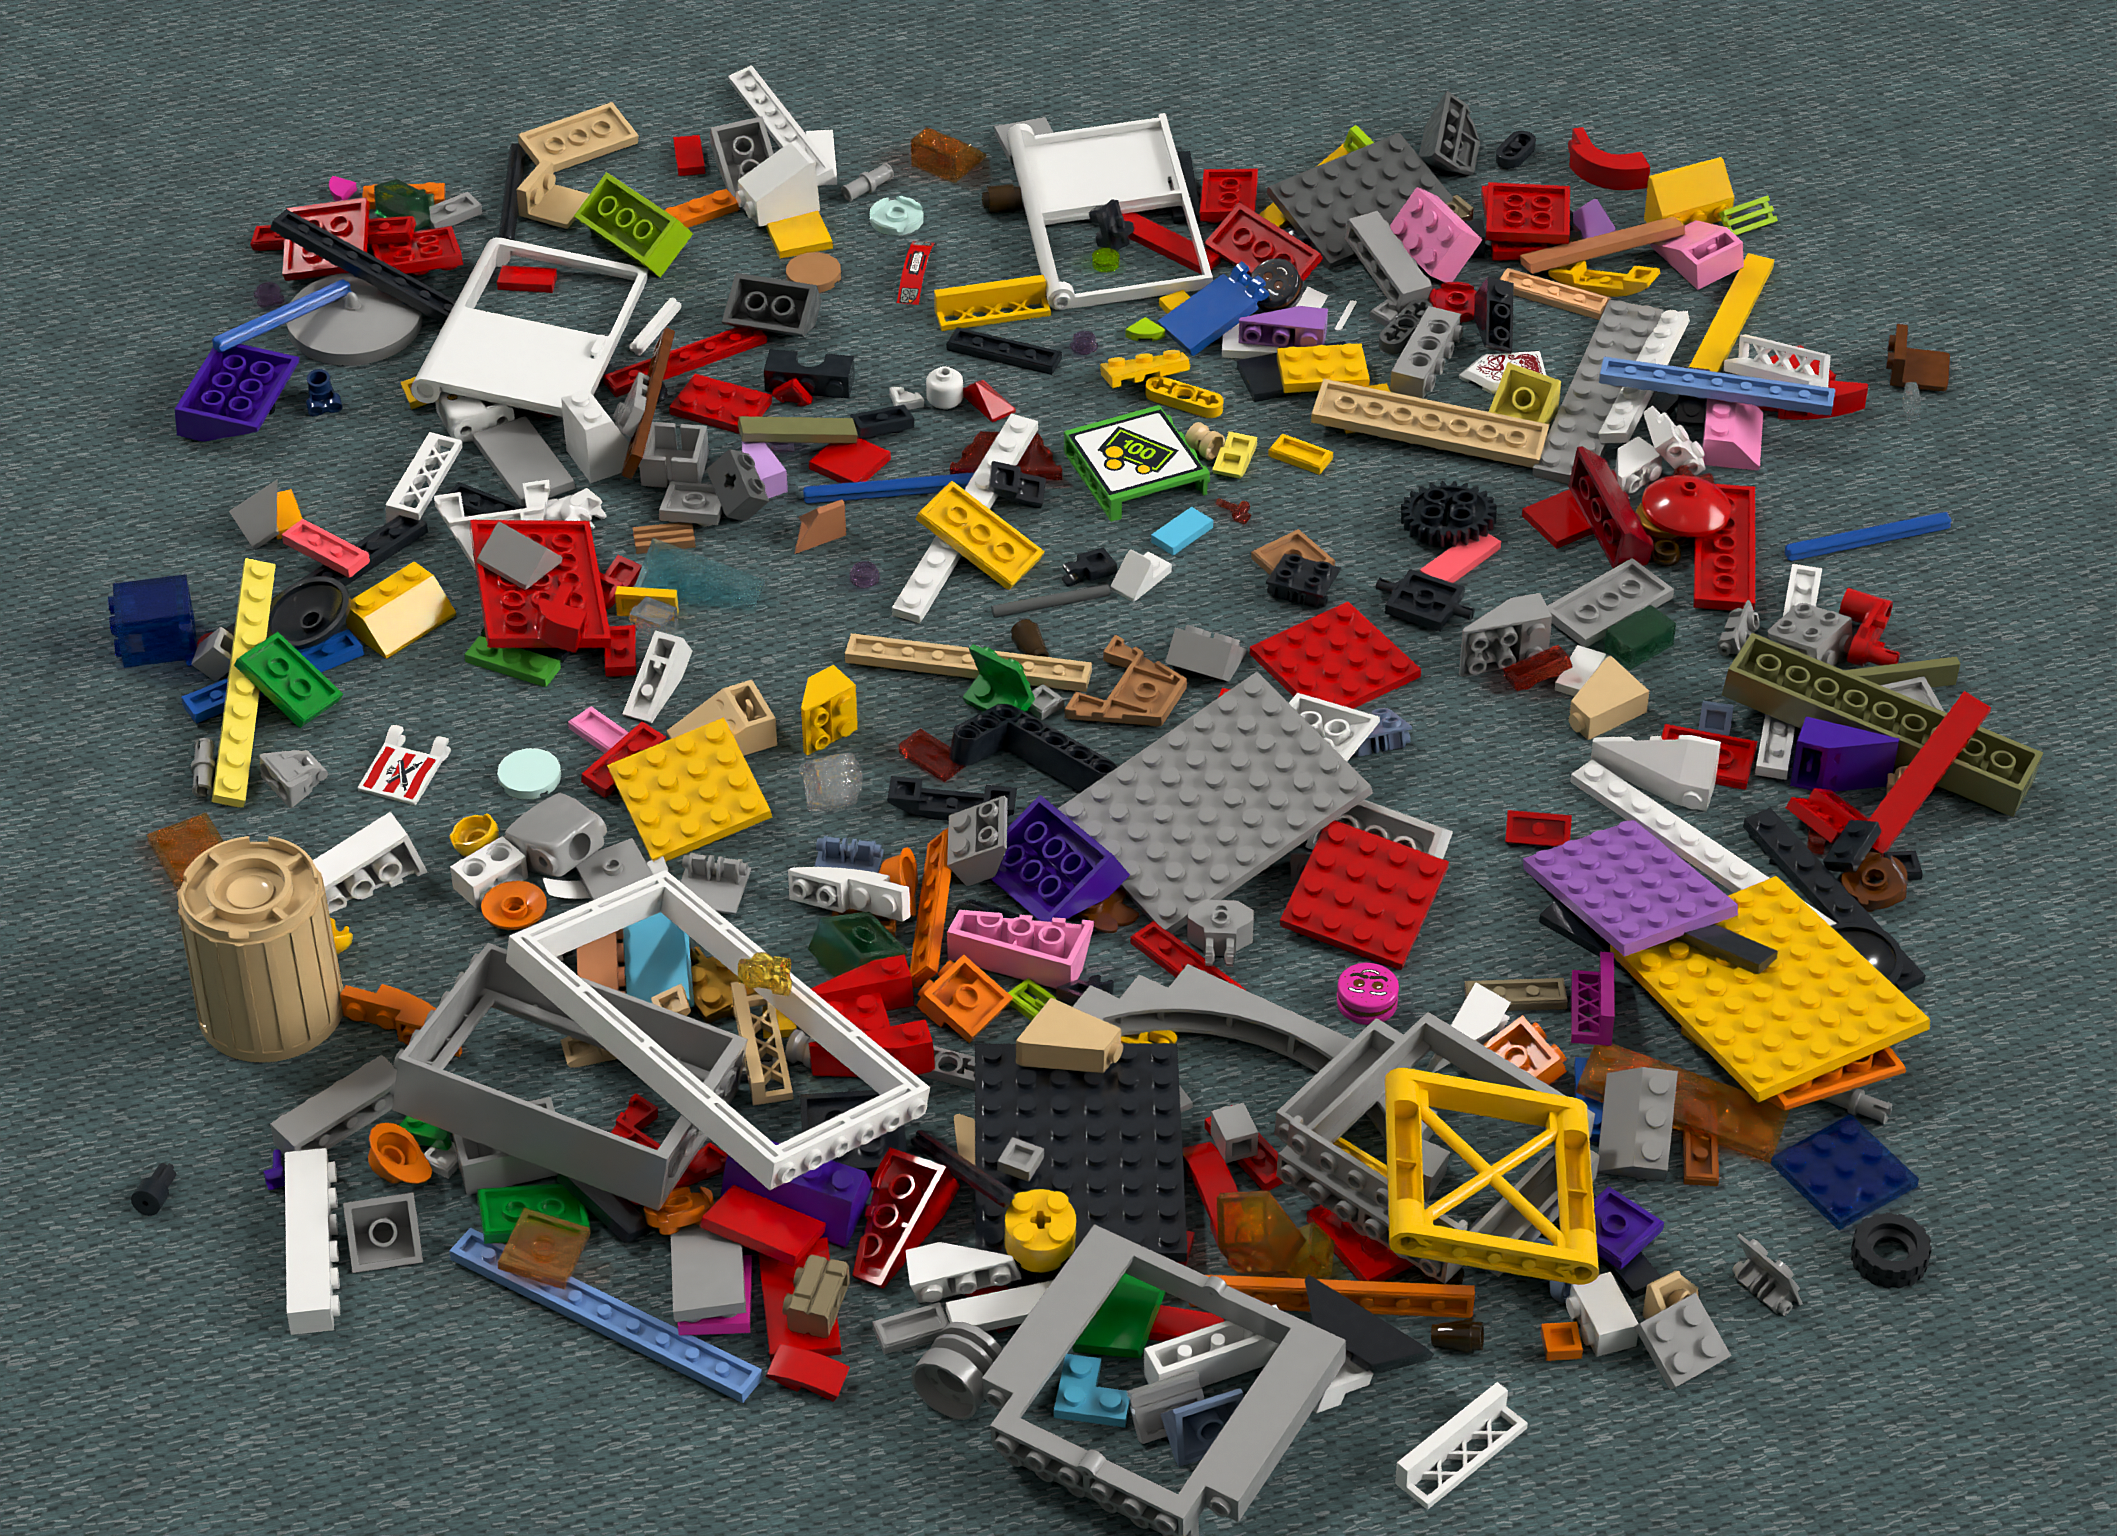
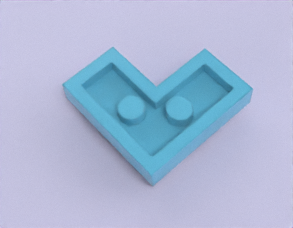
[1054,1354,1130,1427]

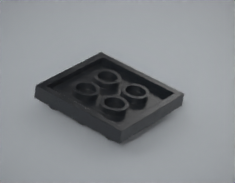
[800,1090,907,1177]

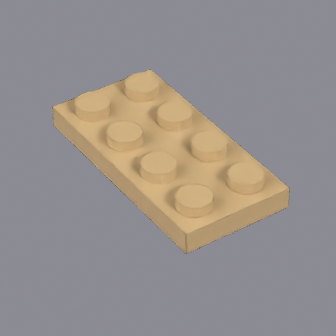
[518,102,639,173]

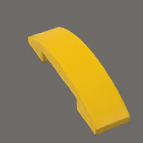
[1548,260,1660,297]

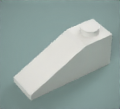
[623,630,692,724]
[1425,983,1511,1073]

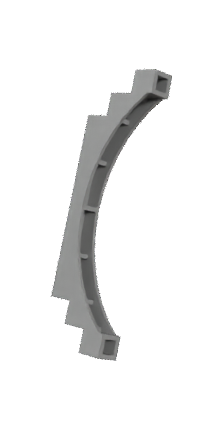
[1073,964,1450,1201]

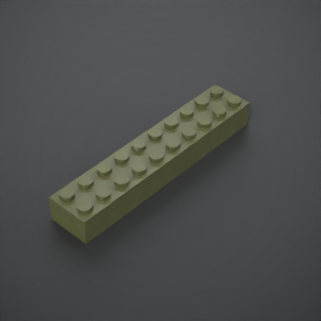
[1722,633,2043,817]

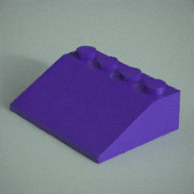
[175,344,299,442]
[990,795,1130,922]

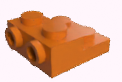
[916,954,1013,1043]
[1483,1015,1567,1085]

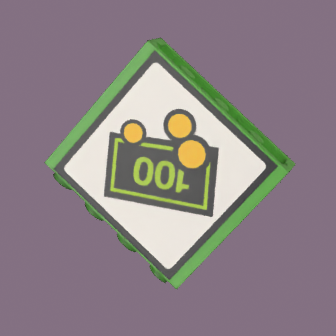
[1064,405,1210,522]

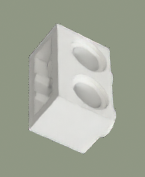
[450,836,528,909]

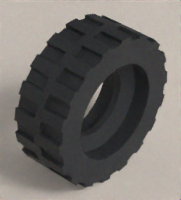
[1850,1212,1932,1289]

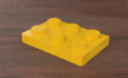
[1277,343,1370,393]

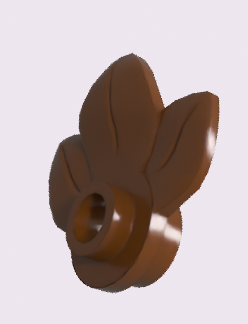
[1076,889,1139,933]

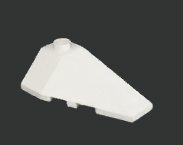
[1591,735,1721,811]

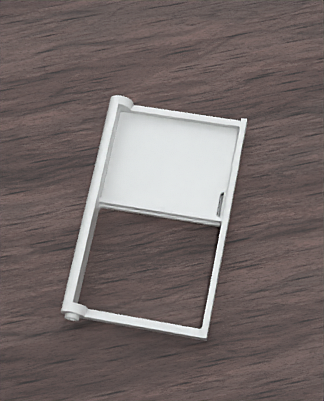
[1007,113,1213,310]
[411,238,648,417]

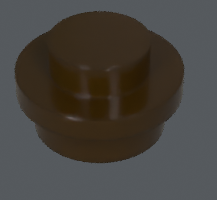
[1651,540,1681,566]

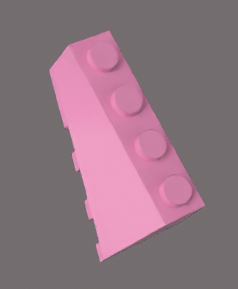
[947,910,1094,989]

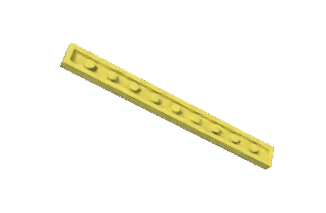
[212,558,276,807]

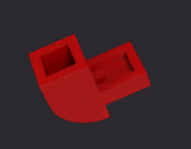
[536,583,587,653]

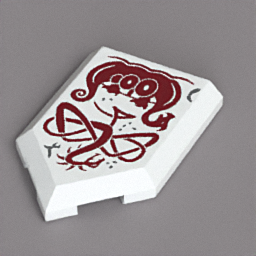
[1459,351,1547,394]

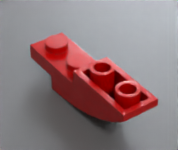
[1757,380,1868,420]

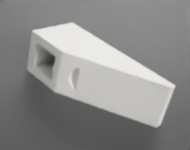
[906,1242,1021,1303]

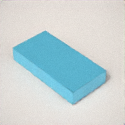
[1151,507,1213,556]

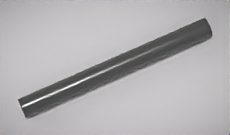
[991,584,1110,617]

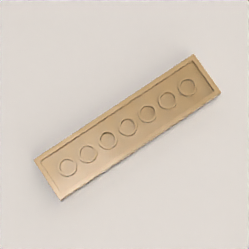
[1311,379,1549,468]

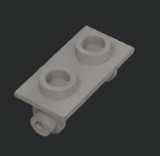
[1717,600,1759,656]

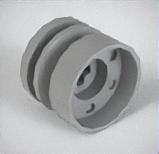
[911,1322,1002,1420]

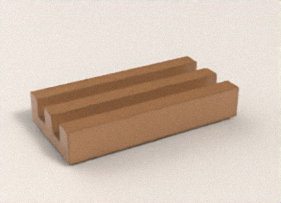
[633,522,696,554]

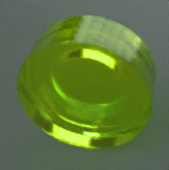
[1092,248,1120,272]

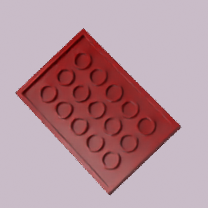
[469,520,611,648]

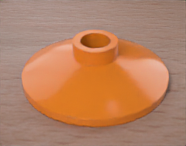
[481,881,547,930]

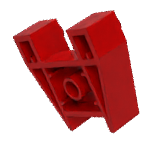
[808,954,935,1077]

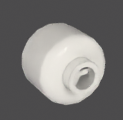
[926,366,963,409]

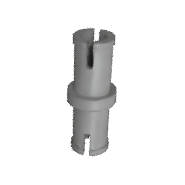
[841,163,894,202]
[191,738,216,797]
[1820,1088,1892,1124]

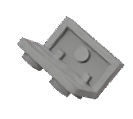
[1768,603,1854,666]

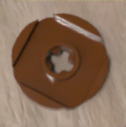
[1842,852,1908,912]

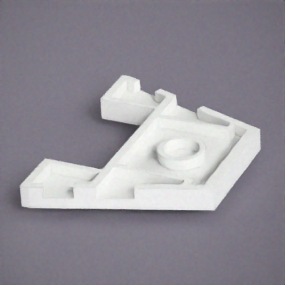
[434,480,550,570]

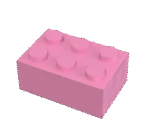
[1390,187,1482,282]

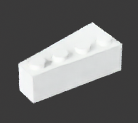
[313,812,427,914]

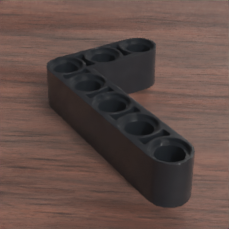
[949,704,1117,792]

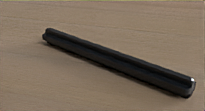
[498,143,526,240]
[911,1130,1015,1208]

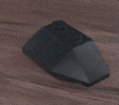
[1305,1274,1434,1373]

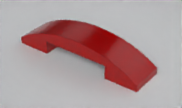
[1182,1142,1254,1254]

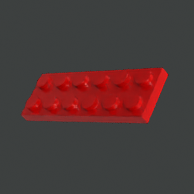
[1693,484,1755,611]

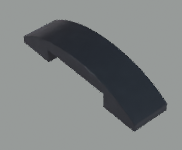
[887,776,1017,821]

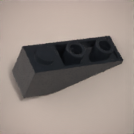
[1474,277,1514,354]

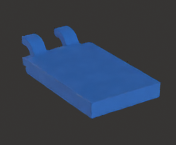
[1158,261,1270,356]

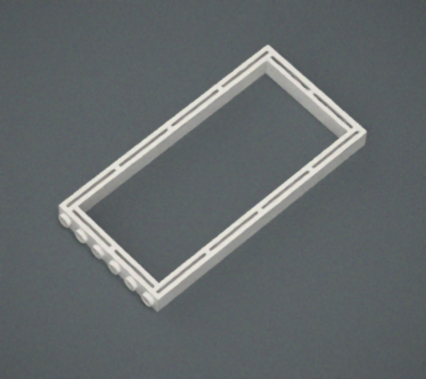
[506,870,930,1190]

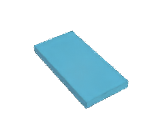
[623,912,694,1007]

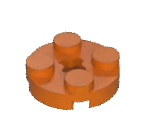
[644,1187,714,1235]

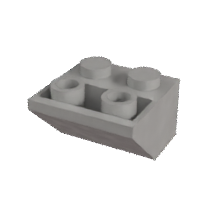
[1165,625,1247,682]
[947,796,1008,886]

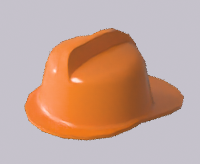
[879,847,918,917]
[368,1122,432,1184]

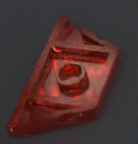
[950,431,1062,480]

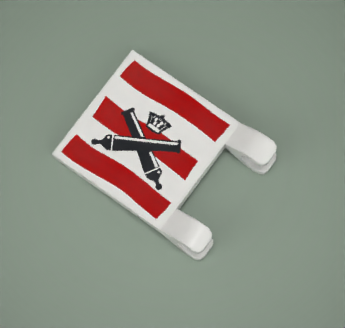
[358,725,451,805]

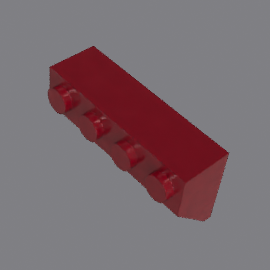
[1568,446,1654,569]

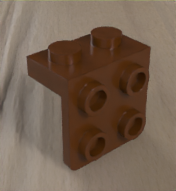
[1886,324,1950,391]

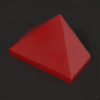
[963,380,1016,423]

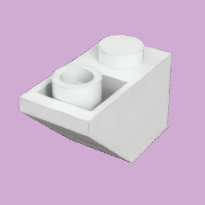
[1615,437,1663,495]

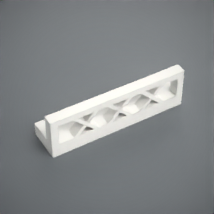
[1724,334,1830,388]
[386,432,462,524]
[1395,1382,1528,1510]

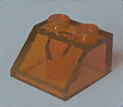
[911,127,986,183]
[1217,1191,1307,1273]

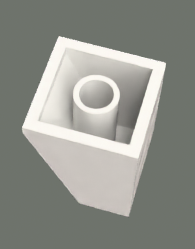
[736,141,820,227]
[561,389,639,483]

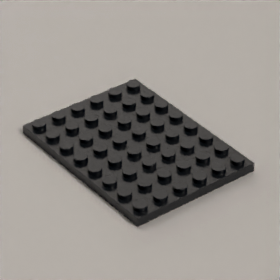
[975,1043,1187,1262]

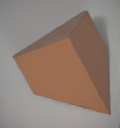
[794,499,846,554]

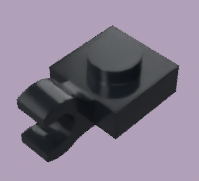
[1062,547,1117,587]

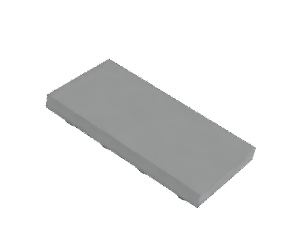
[472,416,575,506]
[671,1224,746,1322]

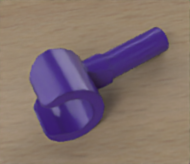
[263,1149,285,1190]

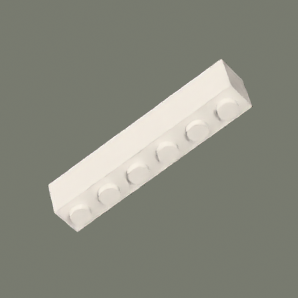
[285,1148,340,1335]

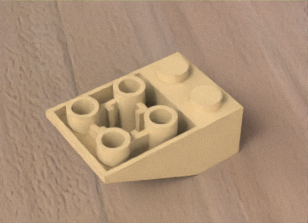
[667,680,777,756]

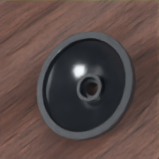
[267,577,351,650]
[1831,922,1903,985]

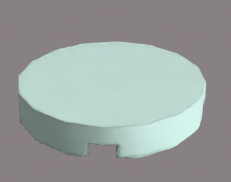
[870,196,924,235]
[497,748,561,799]

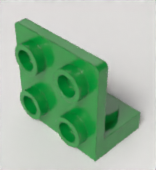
[962,644,1035,712]

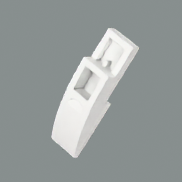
[788,867,910,922]

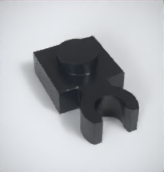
[1056,975,1114,1007]

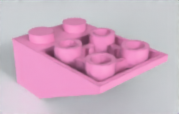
[1650,220,1744,290]

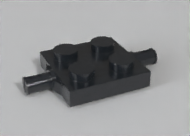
[1375,569,1475,632]

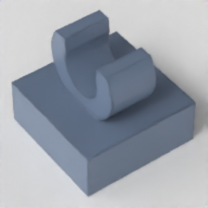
[1698,700,1734,736]

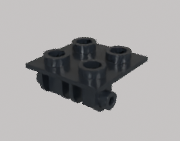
[1266,554,1341,609]

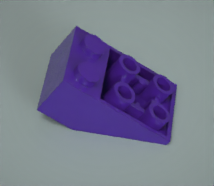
[1790,717,1900,792]

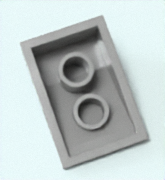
[710,116,774,198]

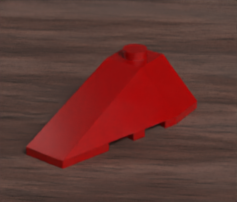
[852,1147,960,1289]

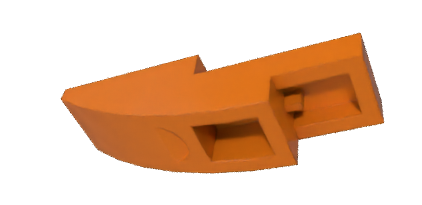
[340,984,462,1057]

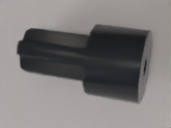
[131,1163,177,1216]

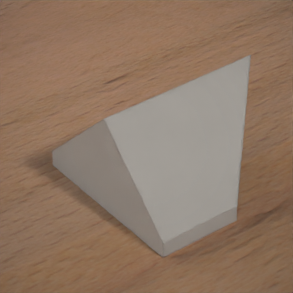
[229,479,280,549]

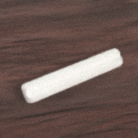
[630,298,681,356]

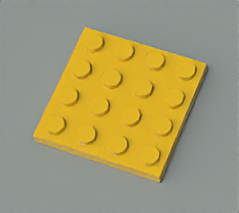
[607,717,772,862]

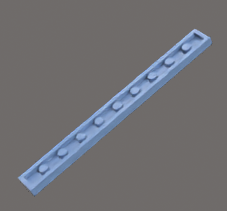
[449,1228,763,1403]

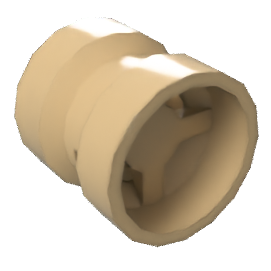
[1185,422,1225,461]

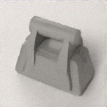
[259,750,328,808]

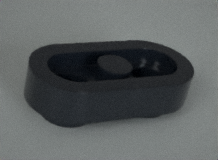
[1496,131,1536,169]

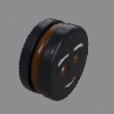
[1250,258,1304,312]

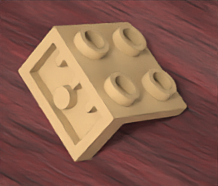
[516,160,590,229]

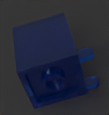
[108,574,197,668]

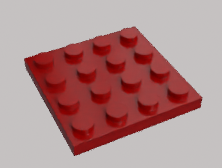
[1249,601,1421,709]
[1280,820,1449,970]

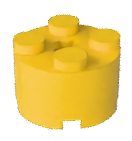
[1005,1189,1076,1273]

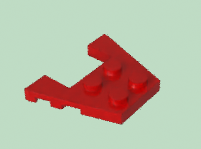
[611,1093,728,1205]

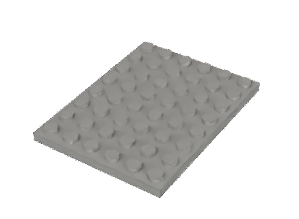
[1058,672,1373,934]

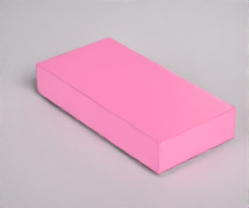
[568,707,629,754]

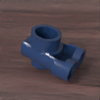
[306,369,343,417]

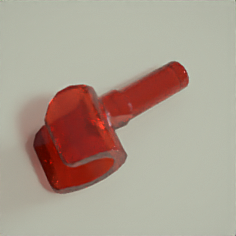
[1216,498,1251,524]
[1805,823,1826,854]

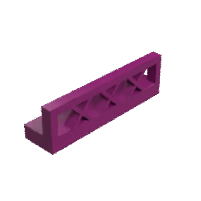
[1571,952,1615,1046]

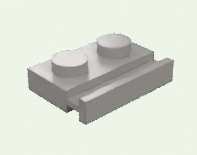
[1126,1370,1204,1444]

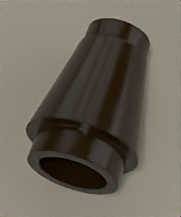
[1011,619,1049,657]
[1431,1318,1484,1354]

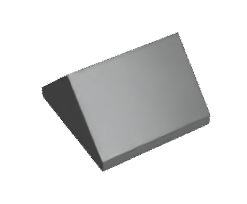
[477,521,563,590]
[343,1192,423,1273]

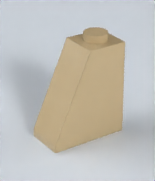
[1569,656,1649,740]
[1016,998,1123,1073]

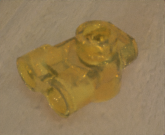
[738,952,792,996]

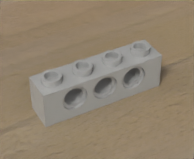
[1390,306,1463,399]

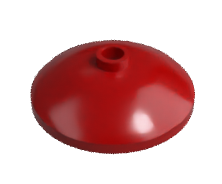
[1641,475,1731,537]

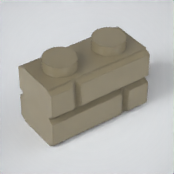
[782,1254,850,1338]

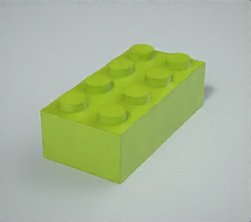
[574,172,693,278]

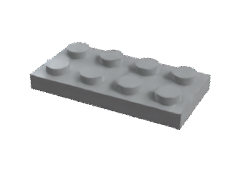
[1547,558,1674,648]

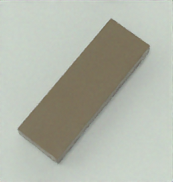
[1464,978,1568,1011]

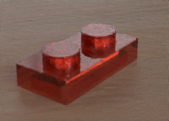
[1503,645,1573,692]
[899,728,966,783]

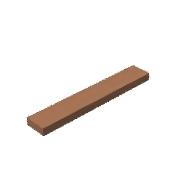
[1520,216,1685,274]

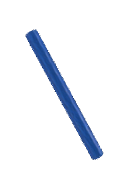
[212,279,351,353]
[803,472,974,504]
[1784,512,1952,561]

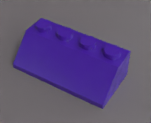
[720,1140,872,1248]

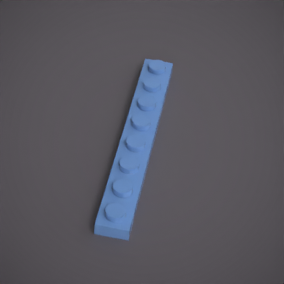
[1599,357,1835,416]

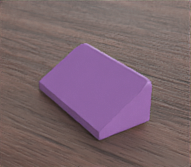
[1573,199,1616,239]

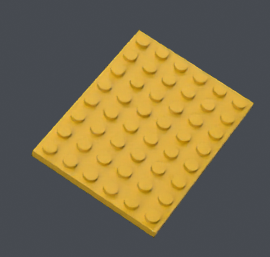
[1610,876,1930,1102]

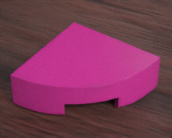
[329,176,357,201]

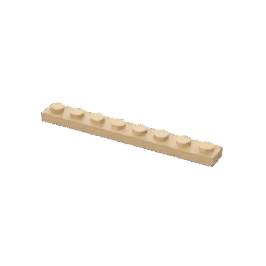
[845,633,1092,692]

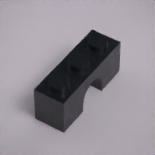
[764,349,855,398]

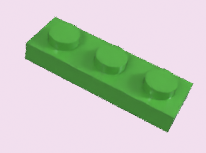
[464,636,561,687]

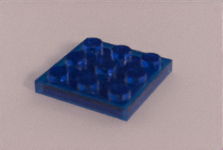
[1771,1114,1919,1230]

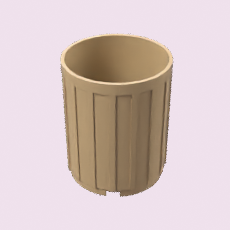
[177,836,343,1062]

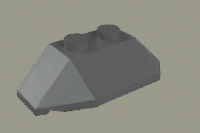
[1419,91,1480,176]

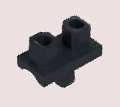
[1089,199,1135,257]

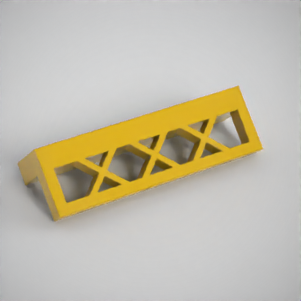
[934,275,1051,331]

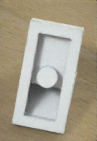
[1110,550,1172,602]

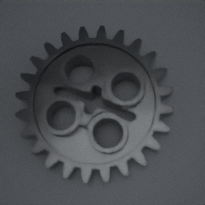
[1401,481,1497,547]

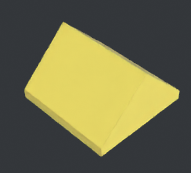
[1489,362,1561,424]

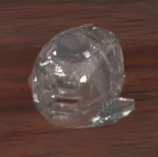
[799,753,863,812]

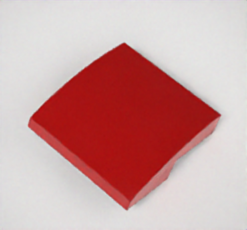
[1785,788,1869,843]

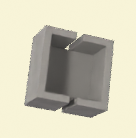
[639,422,709,488]

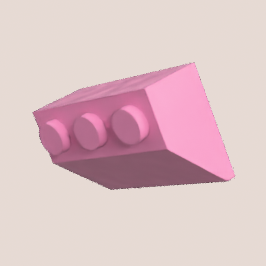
[1702,398,1763,471]

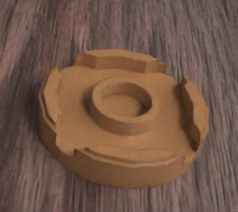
[786,252,841,293]

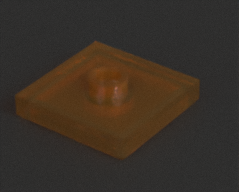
[498,1208,590,1290]

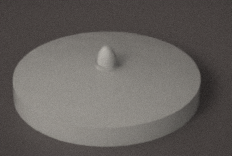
[286,273,423,365]

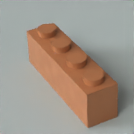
[577,928,626,994]

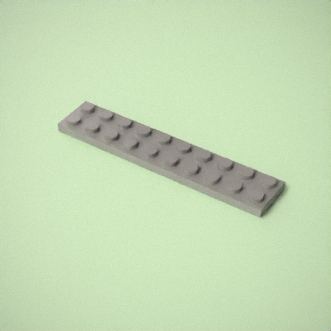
[1533,300,1664,484]

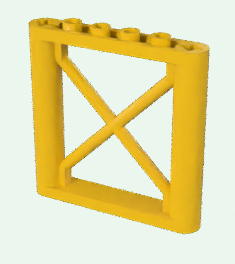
[1385,1068,1599,1285]

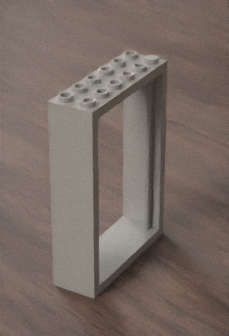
[390,943,748,1211]

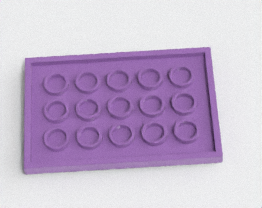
[1523,820,1738,957]

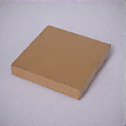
[1251,529,1335,575]

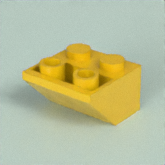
[801,665,858,755]

